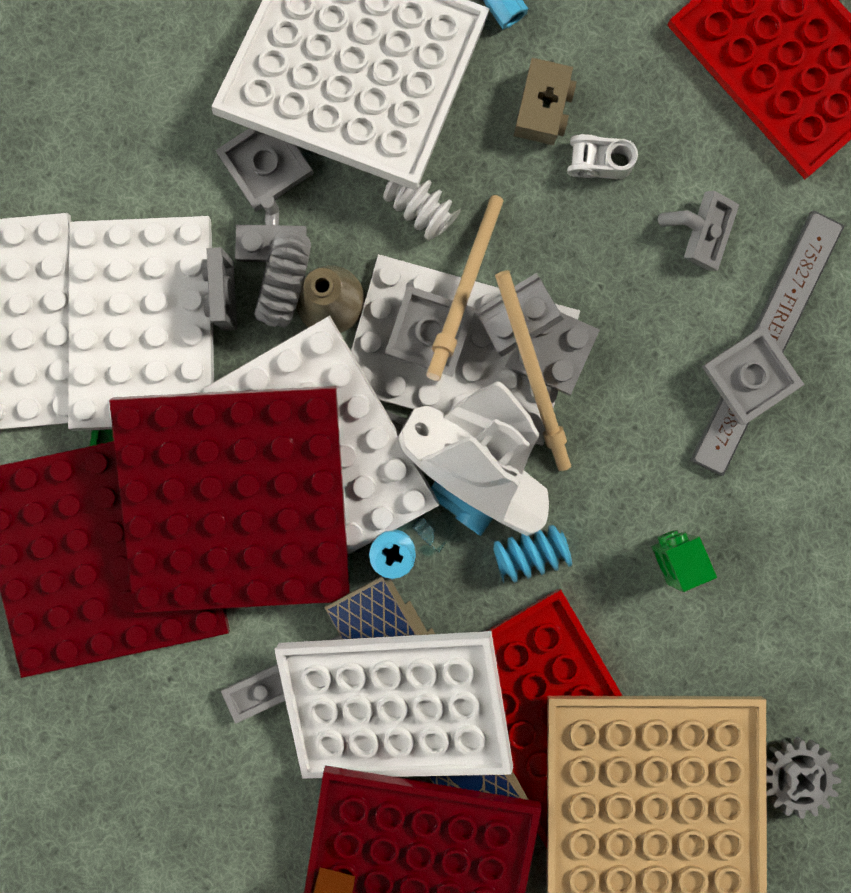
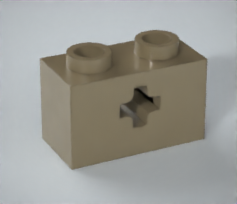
[513,58,577,145]

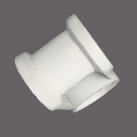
[567,134,638,179]

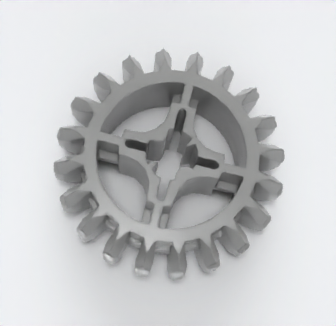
[255,229,311,328]

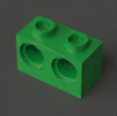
[651,530,717,592]

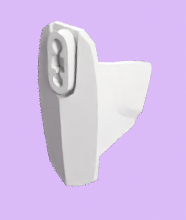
[398,382,549,536]

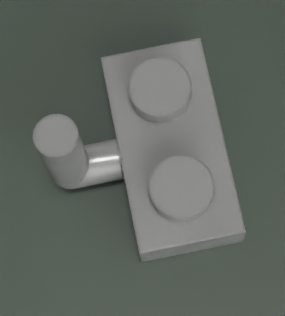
[658,191,739,271]
[235,194,307,262]

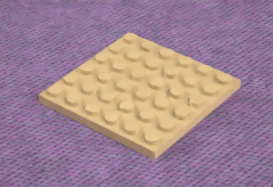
[547,696,767,893]

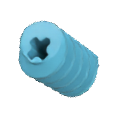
[493,525,572,584]
[369,529,416,579]

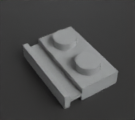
[475,273,564,357]

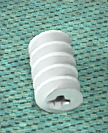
[383,180,461,240]

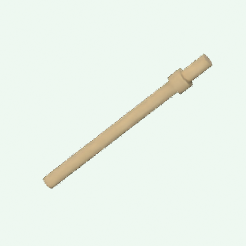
[426,195,503,381]
[495,270,571,471]

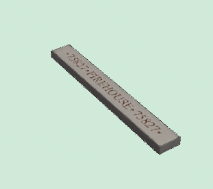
[689,210,845,476]

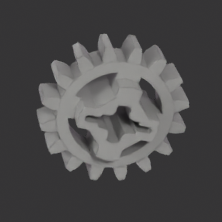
[766,737,841,819]

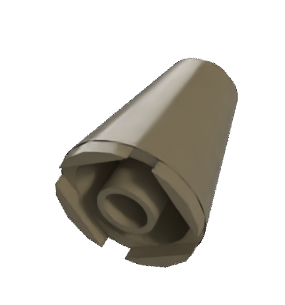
[296,265,365,333]

